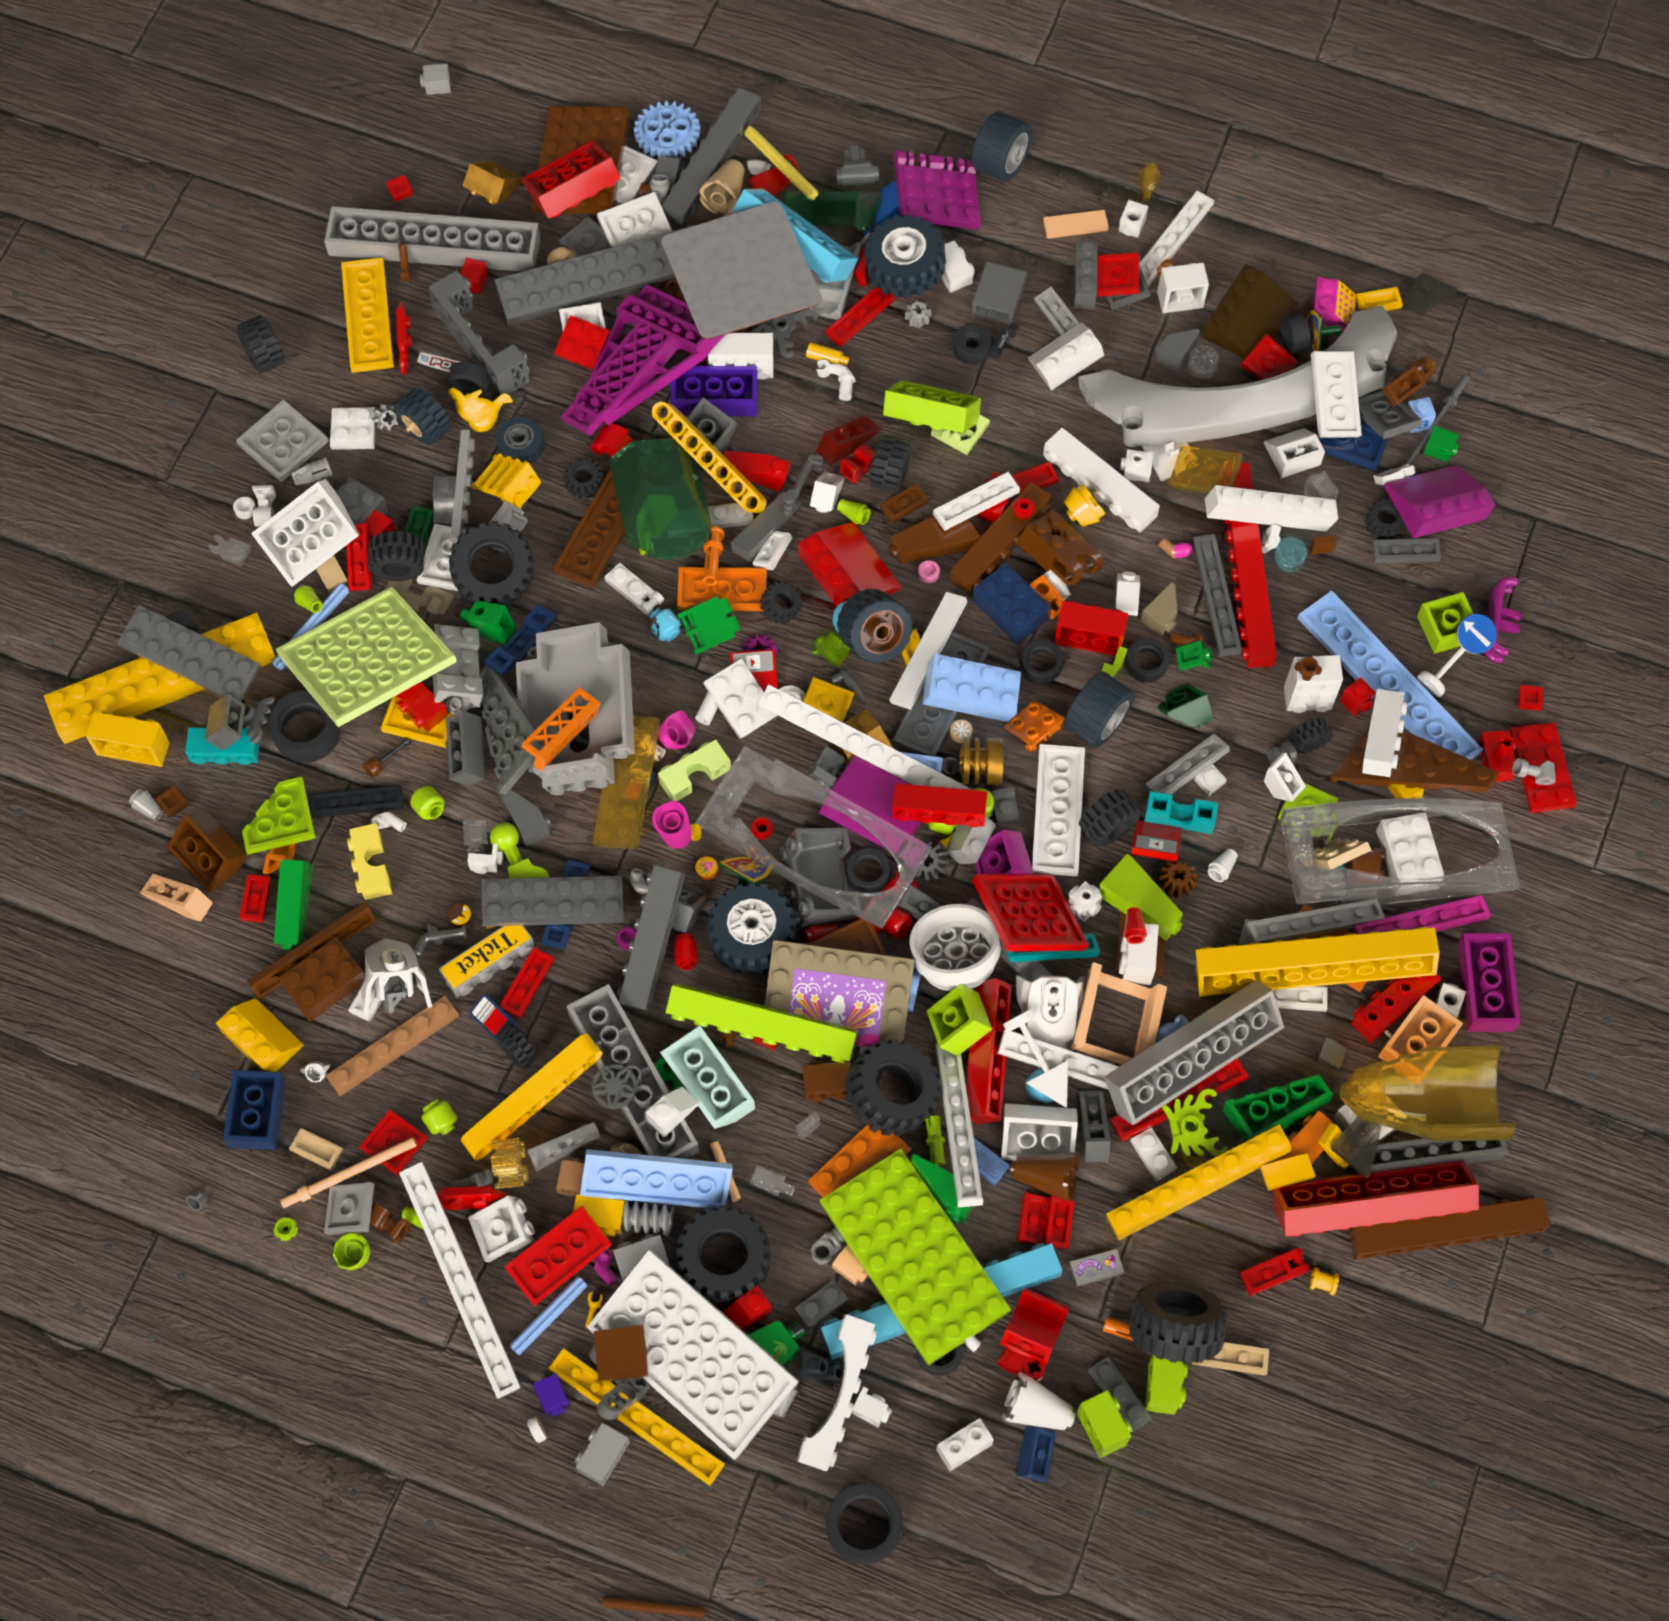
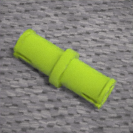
[925,1116,946,1166]

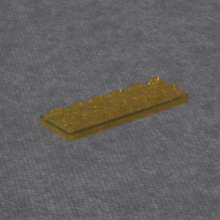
[592,716,661,849]

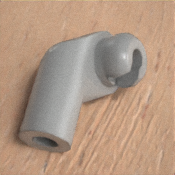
[629,868,649,894]

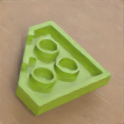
[242,777,316,855]

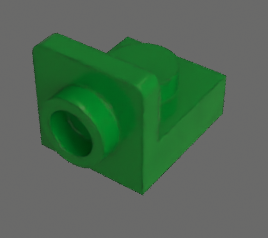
[1176,641,1213,671]

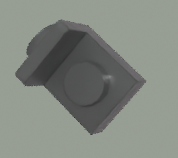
[991,786,1019,824]

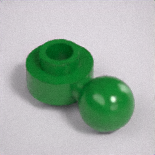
[655,1057,688,1092]

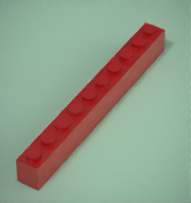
[1218,463,1277,668]

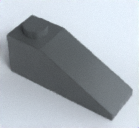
[495,781,552,847]
[1079,1090,1110,1162]

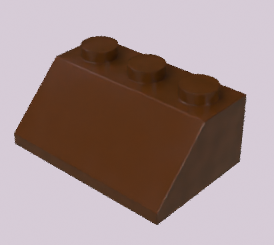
[167,809,248,894]

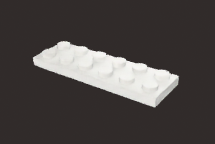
[1032,744,1085,877]

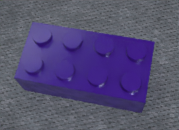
[670,366,758,416]

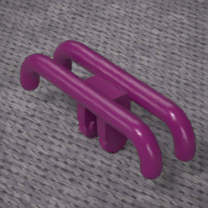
[1484,577,1522,663]

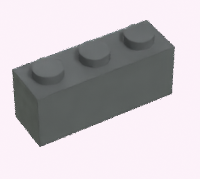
[1074,241,1097,308]
[446,710,485,786]

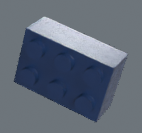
[972,563,1052,645]
[223,1070,286,1150]

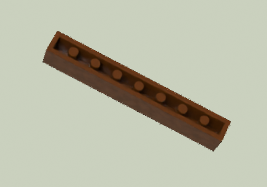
[1348,1195,1550,1260]

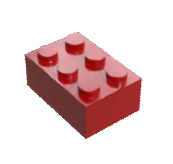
[1054,601,1128,656]

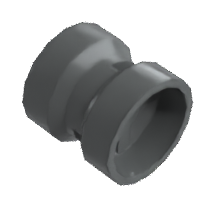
[1267,741,1298,765]

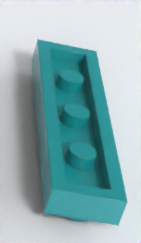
[1005,933,1100,963]

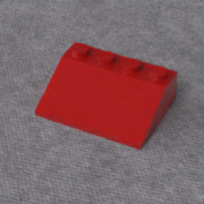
[521,140,621,219]
[798,522,901,607]

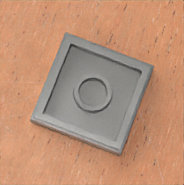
[324,1182,374,1235]

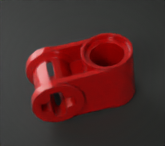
[997,1347,1045,1383]

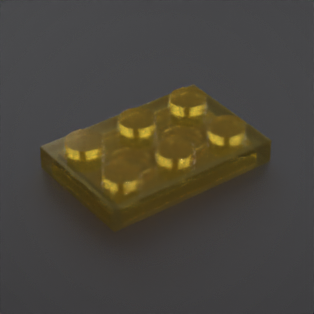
[1168,446,1243,494]

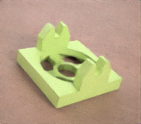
[931,412,990,455]

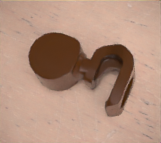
[369,1203,412,1245]

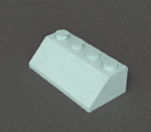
[660,1026,755,1129]

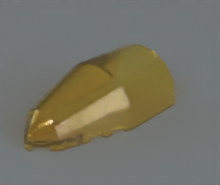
[1339,1046,1516,1141]

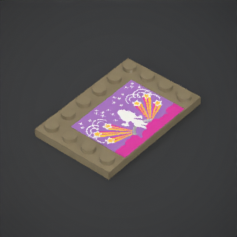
[765,939,915,1047]

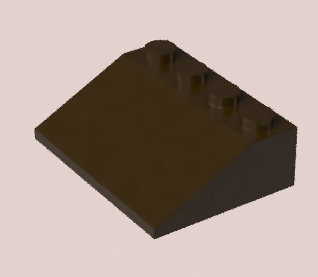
[1202,264,1298,359]

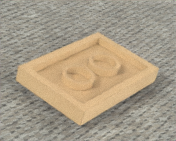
[1301,838,1371,870]

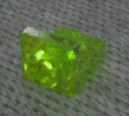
[812,632,851,667]

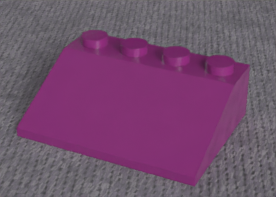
[1384,465,1496,538]
[819,755,922,858]

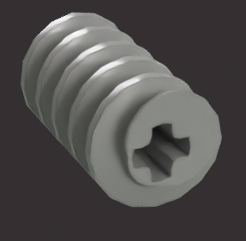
[622,1200,674,1236]

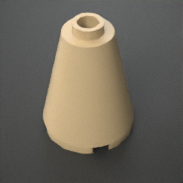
[699,160,744,216]

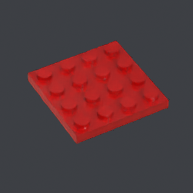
[972,874,1089,951]

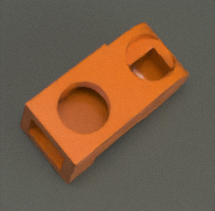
[1030,575,1065,619]

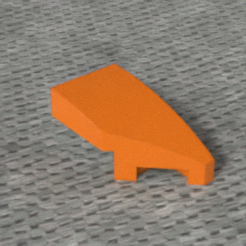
[263,843,297,874]

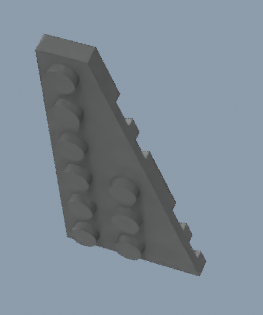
[479,665,544,795]

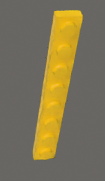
[548,1348,725,1486]

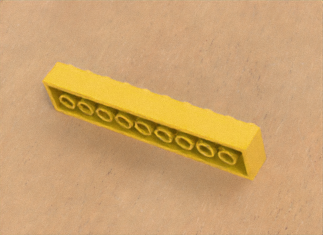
[43,613,275,744]
[1196,927,1439,997]

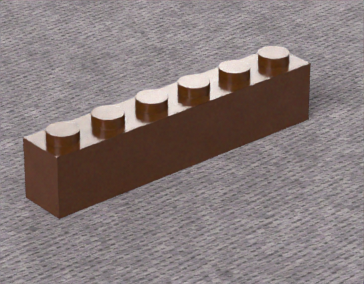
[949,482,1052,596]

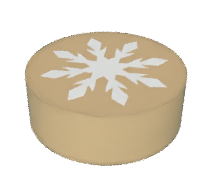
[950,720,973,743]

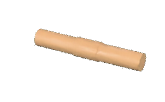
[710,1141,741,1202]

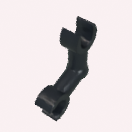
[989,322,1020,358]

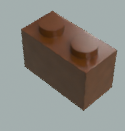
[802,1061,851,1102]

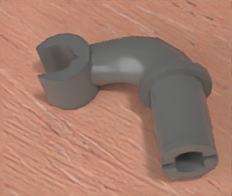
[451,1169,493,1187]

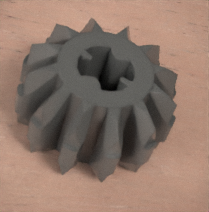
[909,841,949,881]

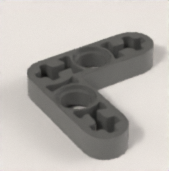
[589,1343,650,1420]

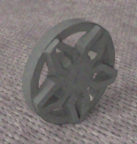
[592,1064,637,1109]

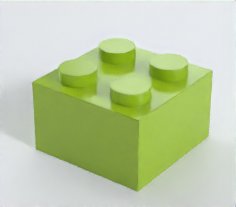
[1417,592,1474,654]
[927,984,992,1056]
[1145,1354,1188,1415]
[1077,1390,1132,1458]

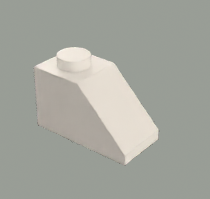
[810,471,845,512]
[1114,572,1140,616]
[1264,753,1306,802]
[646,1087,699,1137]

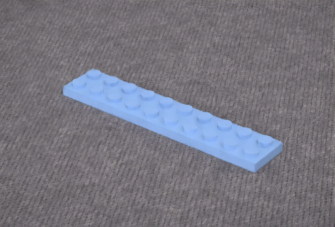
[1297,591,1483,760]

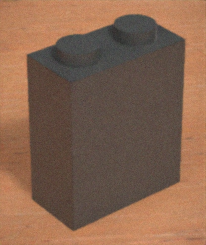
[972,262,1027,324]

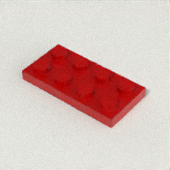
[1510,722,1577,813]
[505,1205,612,1306]

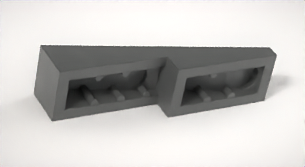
[731,491,801,562]

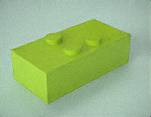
[883,380,981,433]

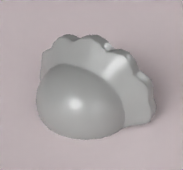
[747,160,771,175]
[300,1061,330,1082]

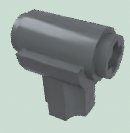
[836,145,879,187]

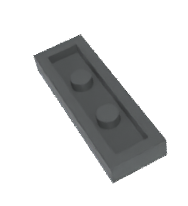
[1372,538,1441,563]
[1087,1356,1152,1434]

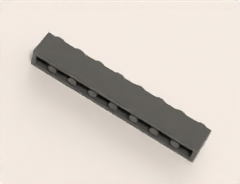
[661,87,761,228]

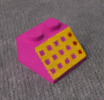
[1312,277,1356,331]

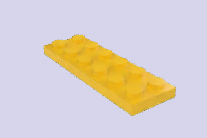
[341,257,394,373]

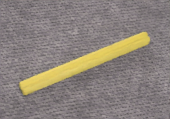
[744,126,818,200]

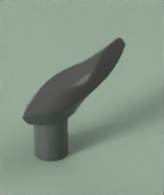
[830,668,865,702]

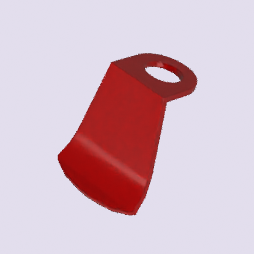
[749,154,798,197]

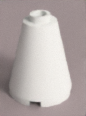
[1002,1373,1075,1430]

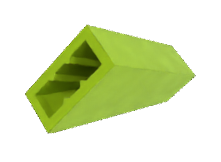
[1099,854,1183,941]

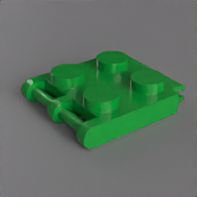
[677,596,741,655]

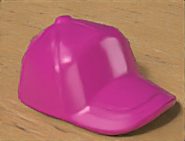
[658,710,696,750]
[652,801,692,849]

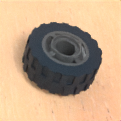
[495,416,545,464]

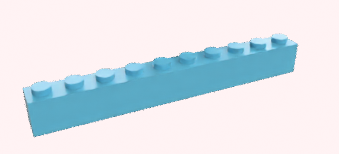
[821,1243,1063,1360]

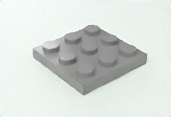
[236,400,329,483]

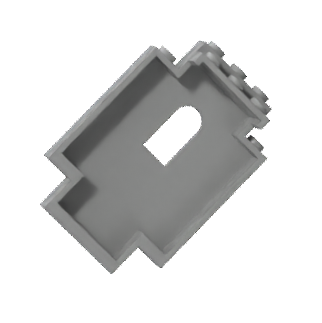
[516,622,635,795]

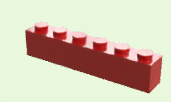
[966,978,1012,1125]

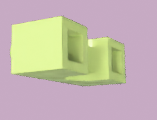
[658,740,731,802]

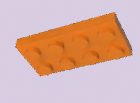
[677,567,767,611]
[808,1125,911,1197]

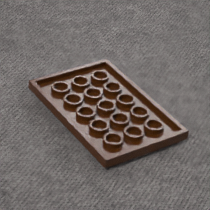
[531,106,630,214]

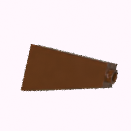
[888,516,980,564]

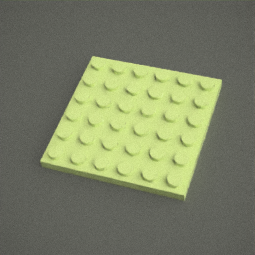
[276,587,457,727]

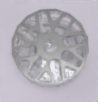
[1188,345,1219,379]

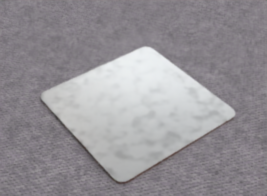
[661,202,822,339]

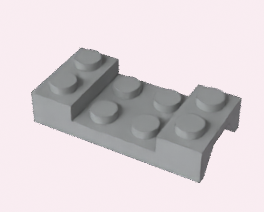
[800,242,862,320]
[433,624,483,707]

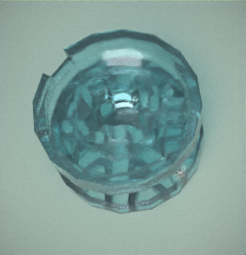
[1274,537,1307,573]

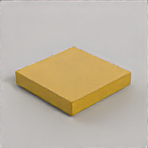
[803,677,855,723]

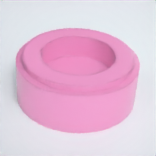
[918,560,940,583]

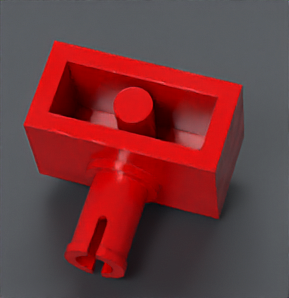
[1478,730,1516,782]

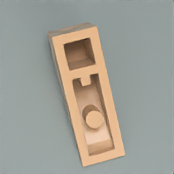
[140,874,213,922]

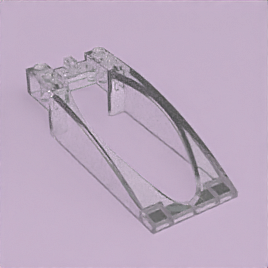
[695,746,933,928]
[1280,798,1520,906]

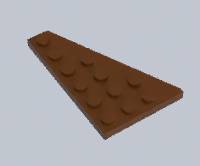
[1331,728,1498,793]

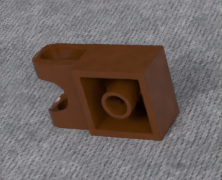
[1017,511,1104,586]

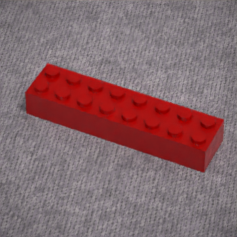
[1273,1160,1479,1237]

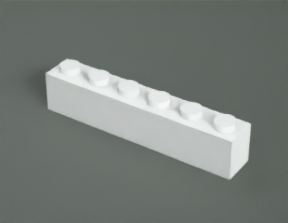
[1043,428,1160,533]
[1205,485,1338,531]

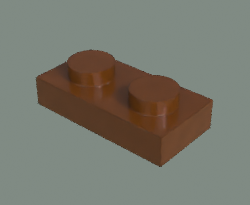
[880,483,928,524]

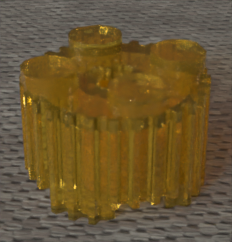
[490,1138,529,1189]

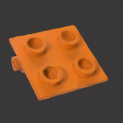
[1003,700,1065,752]

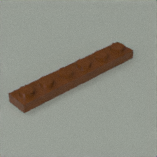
[246,902,377,1000]

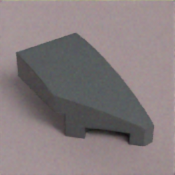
[383,976,408,1014]

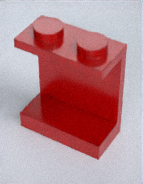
[1000,1288,1070,1364]

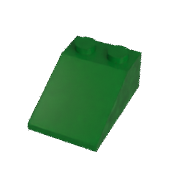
[911,1154,974,1225]

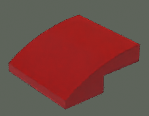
[1016,1193,1075,1249]

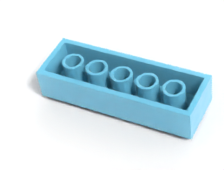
[732,189,859,283]

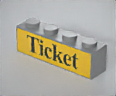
[439,926,535,998]

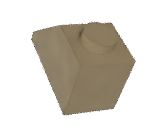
[1141,582,1178,637]

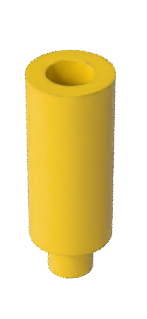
[806,342,850,365]

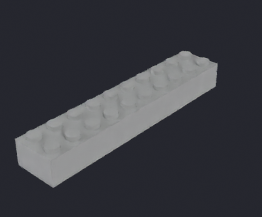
[325,207,540,272]

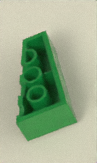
[1223,1075,1333,1143]

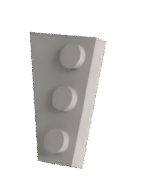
[527,1122,600,1172]

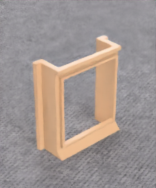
[1071,962,1167,1065]

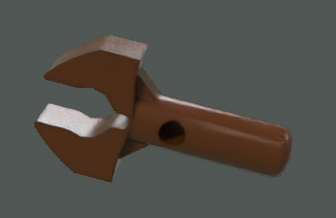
[398,243,411,282]

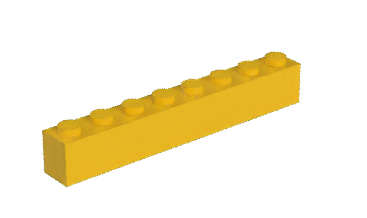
[1106,1125,1291,1241]

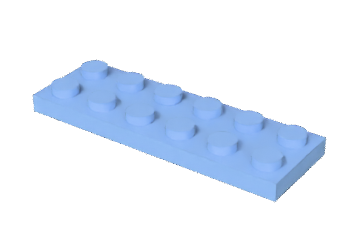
[580,1149,732,1209]

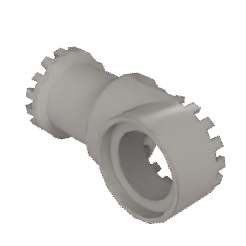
[811,1227,845,1265]

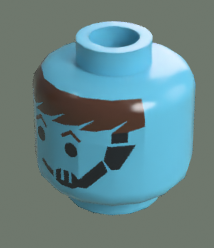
[648,609,681,642]

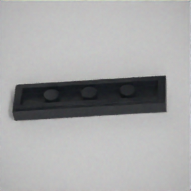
[310,785,404,818]

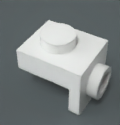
[468,843,504,874]

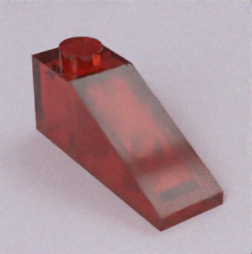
[816,415,881,465]

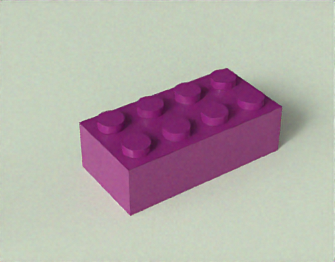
[1458,933,1521,1032]

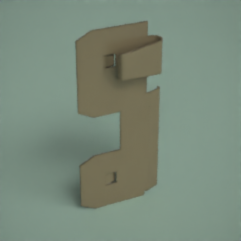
[383,579,453,615]

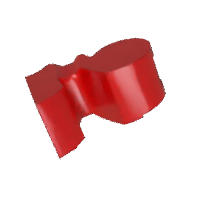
[839,443,876,484]

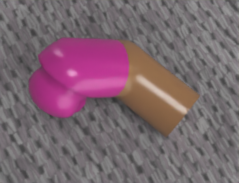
[1159,538,1193,558]

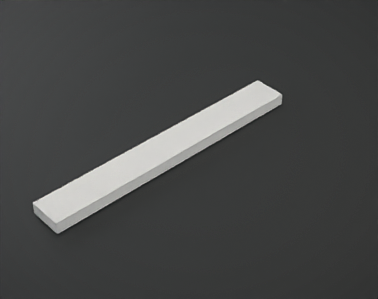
[935,1043,983,1207]

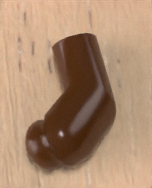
[1170,632,1205,646]

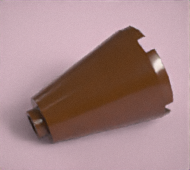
[1010,1152,1079,1201]

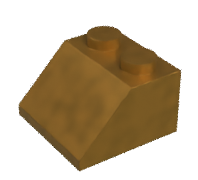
[463,160,523,205]

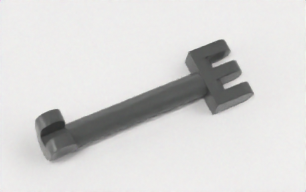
[783,455,823,516]

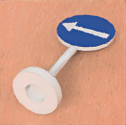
[1417,614,1497,697]

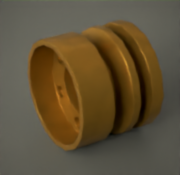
[959,737,1003,785]

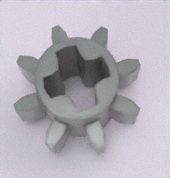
[905,301,931,328]
[371,403,398,431]

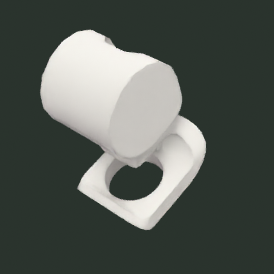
[252,485,276,527]

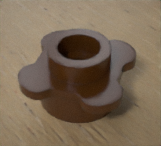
[1294,656,1322,681]

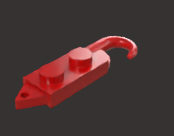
[396,302,412,375]
[437,1186,508,1211]

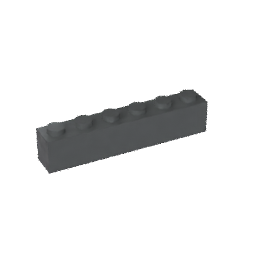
[617,866,685,1011]
[1355,1128,1508,1174]

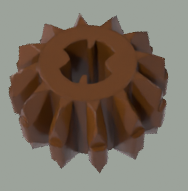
[1158,860,1198,899]

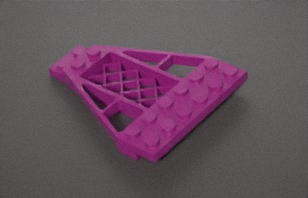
[561,284,724,436]

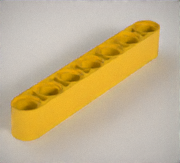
[652,402,766,513]
[461,1034,602,1160]

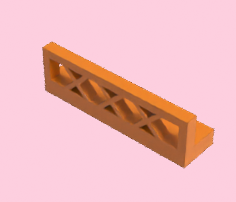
[521,687,601,771]

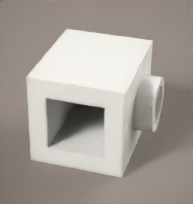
[1120,450,1153,482]

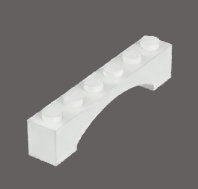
[797,1315,877,1471]

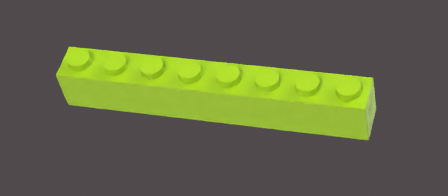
[666,983,859,1063]

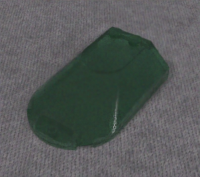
[609,438,711,560]

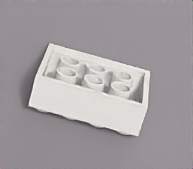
[251,479,359,587]

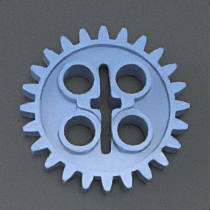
[634,101,700,159]

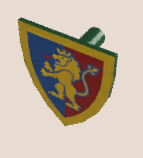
[1306,310,1341,351]
[718,857,771,887]

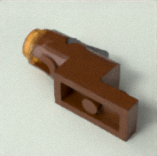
[1382,357,1436,407]

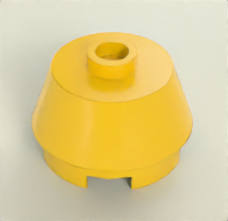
[1064,484,1105,527]

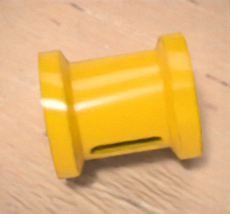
[1309,1267,1339,1295]

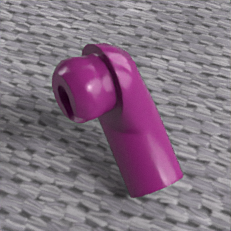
[594,1248,618,1285]

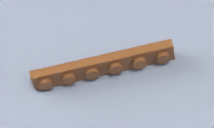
[326,996,459,1097]

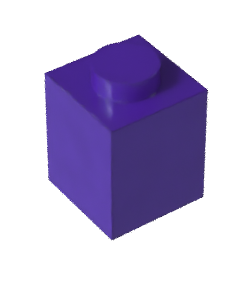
[533,1373,570,1416]

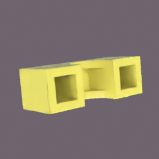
[347,823,392,900]

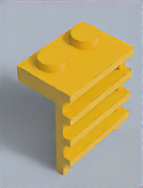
[471,453,542,509]

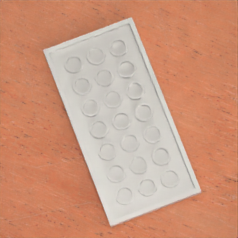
[587,1250,799,1460]

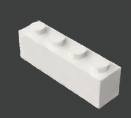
[1362,689,1408,777]

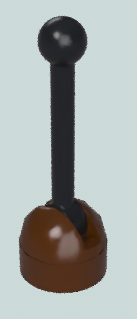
[362,737,411,778]

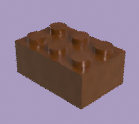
[278,937,365,1022]

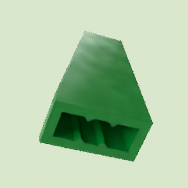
[274,860,313,950]

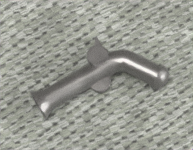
[413,923,467,958]

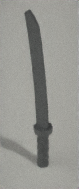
[1406,374,1470,465]

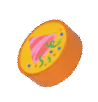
[695,856,718,880]

